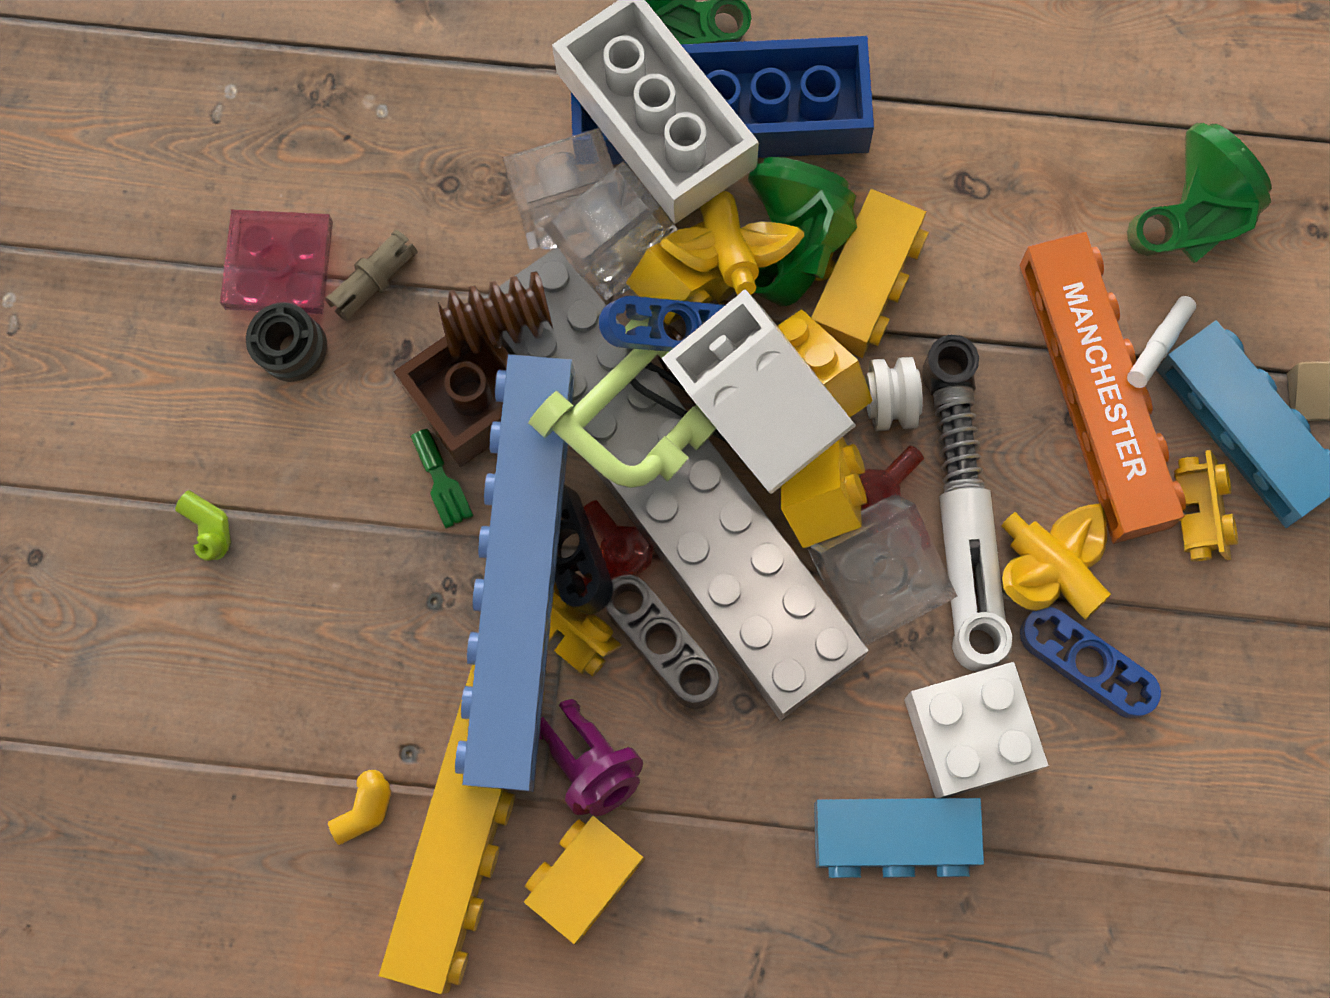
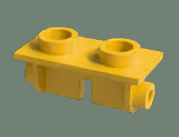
[1174,450,1238,562]
[549,583,622,677]

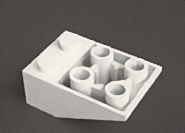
[662,289,856,494]

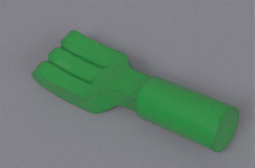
[410,428,474,529]

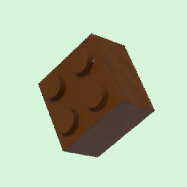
[393,336,509,467]

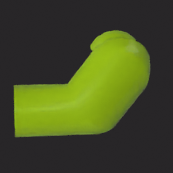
[175,490,231,561]

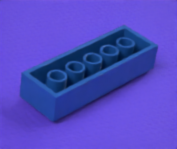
[571,36,874,166]

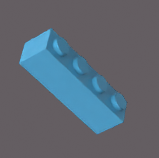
[1156,320,1330,528]

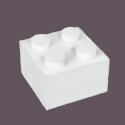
[904,662,1049,798]

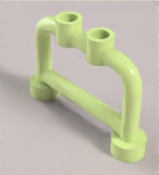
[528,312,716,488]

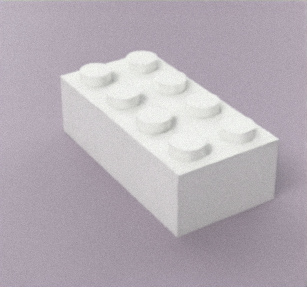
[552,0,759,224]

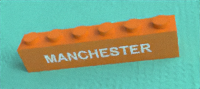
[1020,232,1186,544]

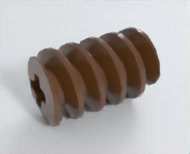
[438,271,554,358]

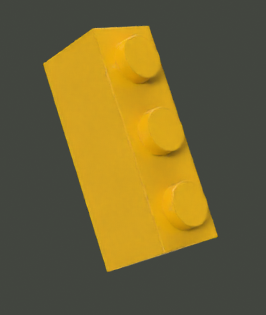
[811,189,929,358]

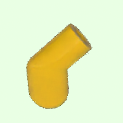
[328,770,391,845]

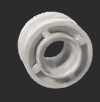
[865,357,923,431]

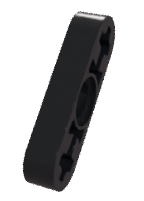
[555,484,613,614]

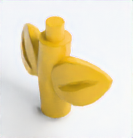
[661,191,804,295]
[1001,504,1112,620]

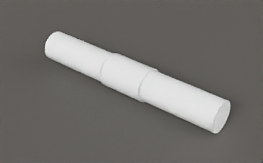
[1127,296,1196,388]

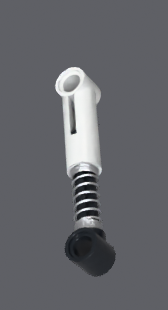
[922,334,1012,672]

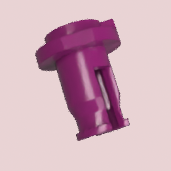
[539,699,643,817]

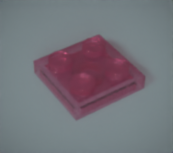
[220,209,333,314]

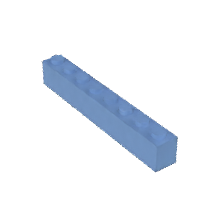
[455,354,575,792]

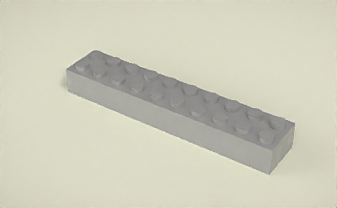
[483,245,869,721]

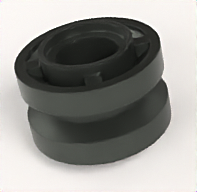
[246,302,327,382]

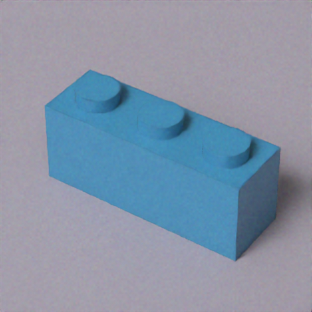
[814,798,984,878]

